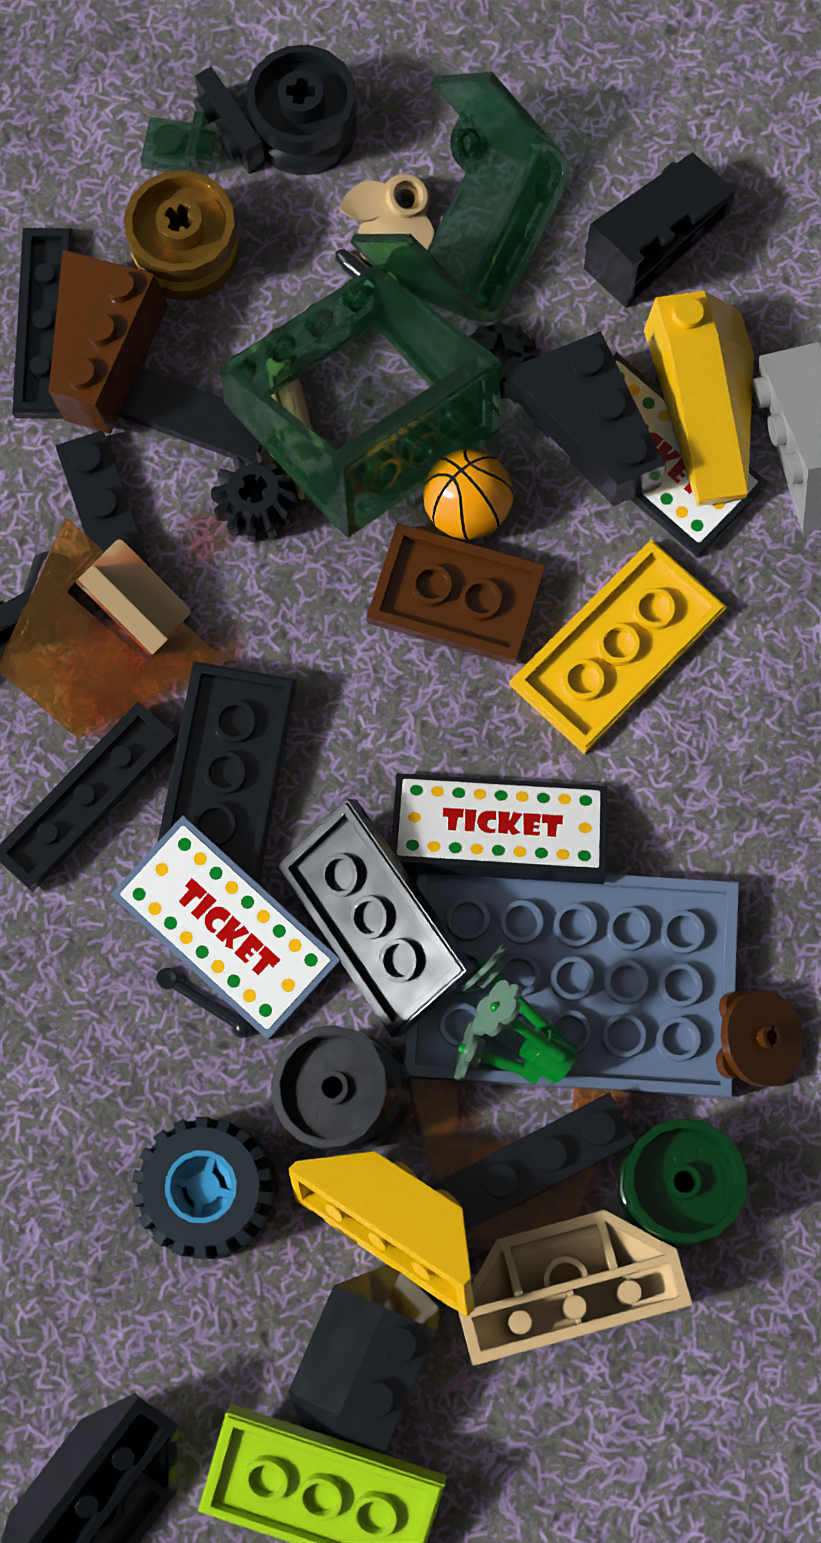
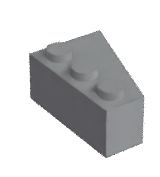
[752,342,821,533]

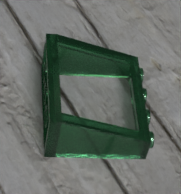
[219,265,500,538]

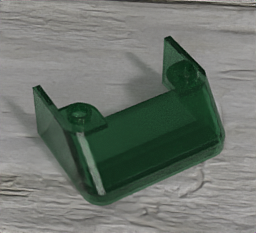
[350,72,569,322]

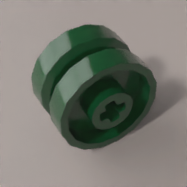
[617,1119,748,1249]

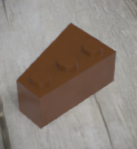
[49,250,168,434]

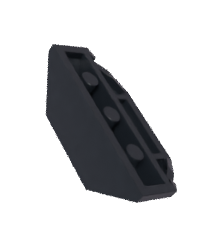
[288,1264,447,1455]
[0,1393,180,1543]

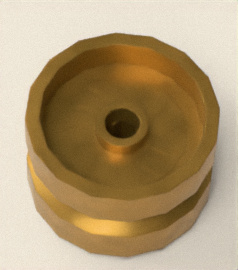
[124,170,240,301]

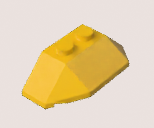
[289,1151,475,1317]

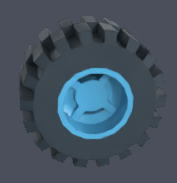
[132,1117,278,1259]

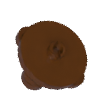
[716,990,803,1087]

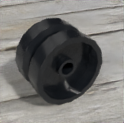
[247,45,357,176]
[271,1025,411,1153]

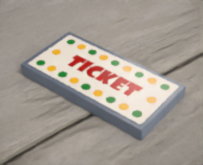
[110,815,340,1040]

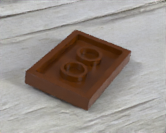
[367,523,545,666]

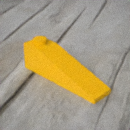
[644,290,754,506]

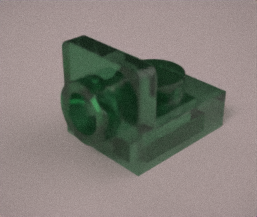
[140,111,215,174]

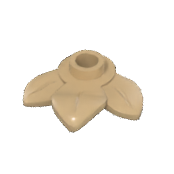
[339,174,434,262]

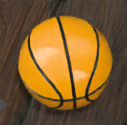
[423,449,514,540]

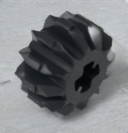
[211,452,299,543]

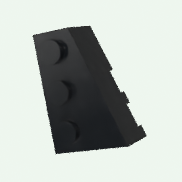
[584,152,735,308]
[505,331,665,506]

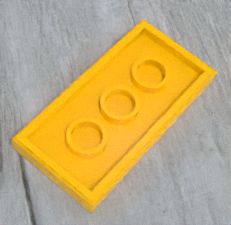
[509,539,727,755]

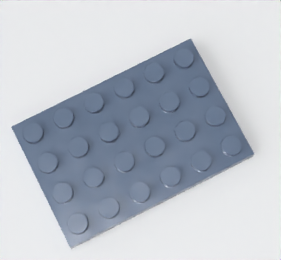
[404,873,739,1099]

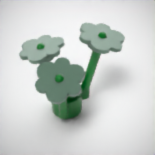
[452,944,578,1084]

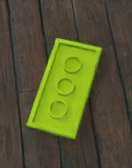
[198,1403,447,1543]

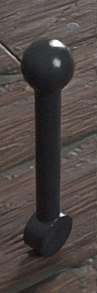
[156,968,253,1038]

